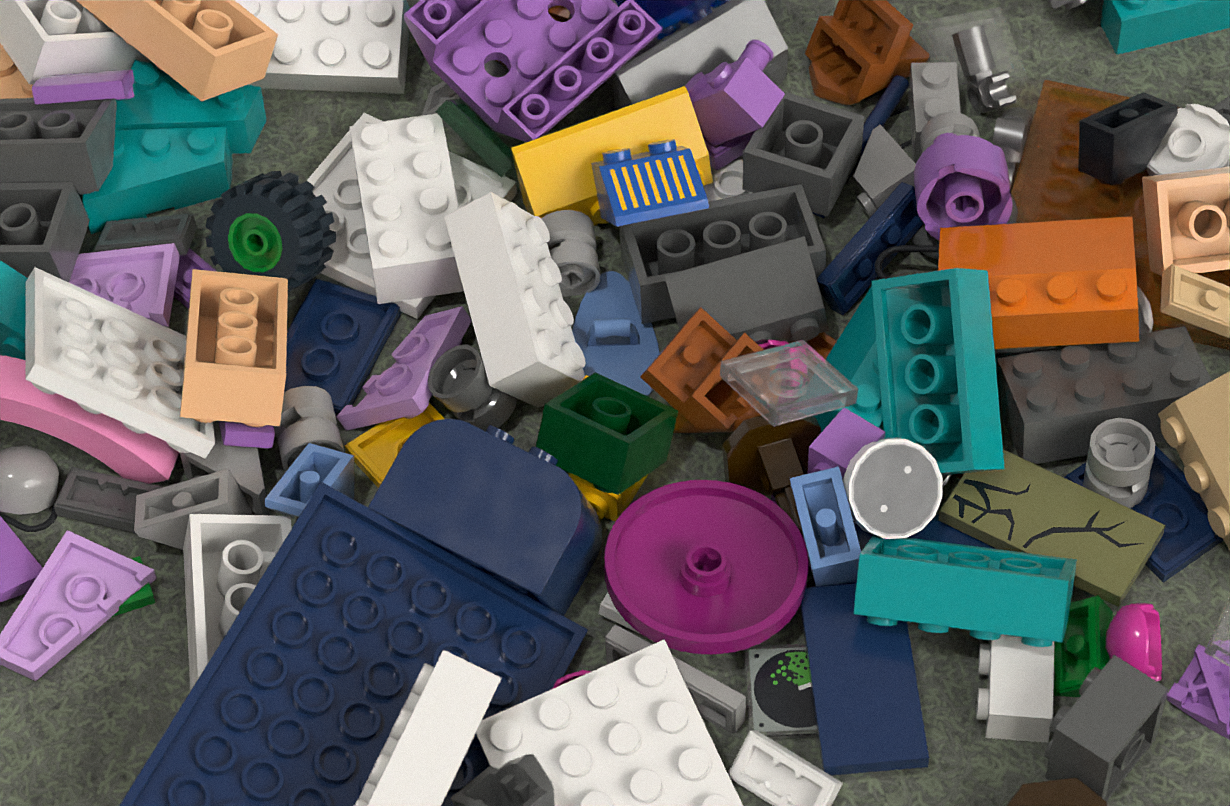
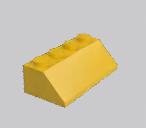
[511,86,713,225]

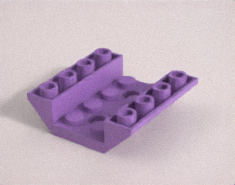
[403,0,662,142]

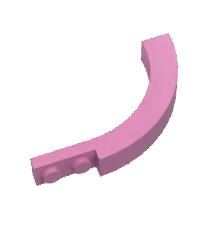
[0,355,180,484]

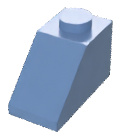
[265,443,354,520]
[790,466,861,587]

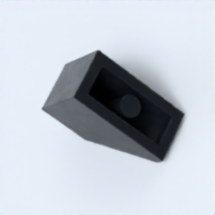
[1078,92,1178,185]

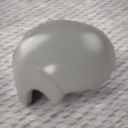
[0,445,59,515]

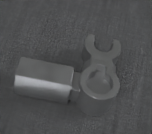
[952,25,1017,114]
[992,107,1033,189]

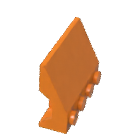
[938,217,1139,349]

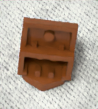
[805,0,930,105]
[640,307,781,433]

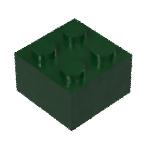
[536,372,679,495]

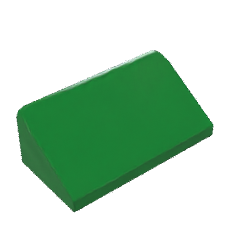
[1053,595,1113,697]

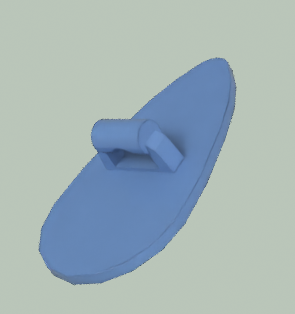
[572,271,660,396]

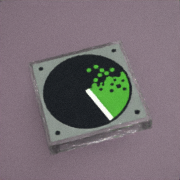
[744,644,818,743]

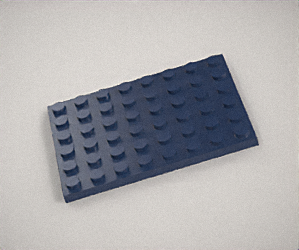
[119,482,588,806]

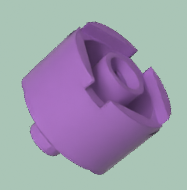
[914,133,1013,240]

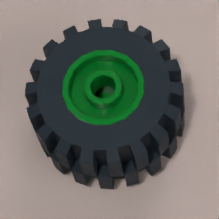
[205,171,336,292]

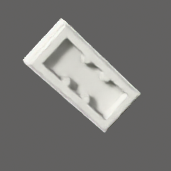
[728,730,843,806]

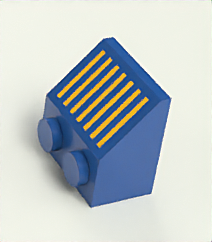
[591,139,709,227]

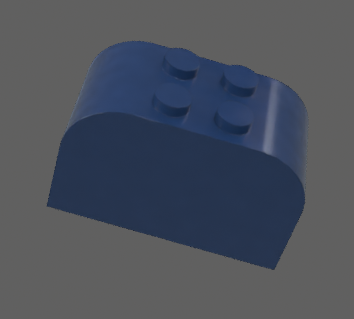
[368,419,602,616]

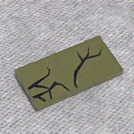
[938,449,1165,607]

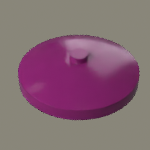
[604,480,808,655]

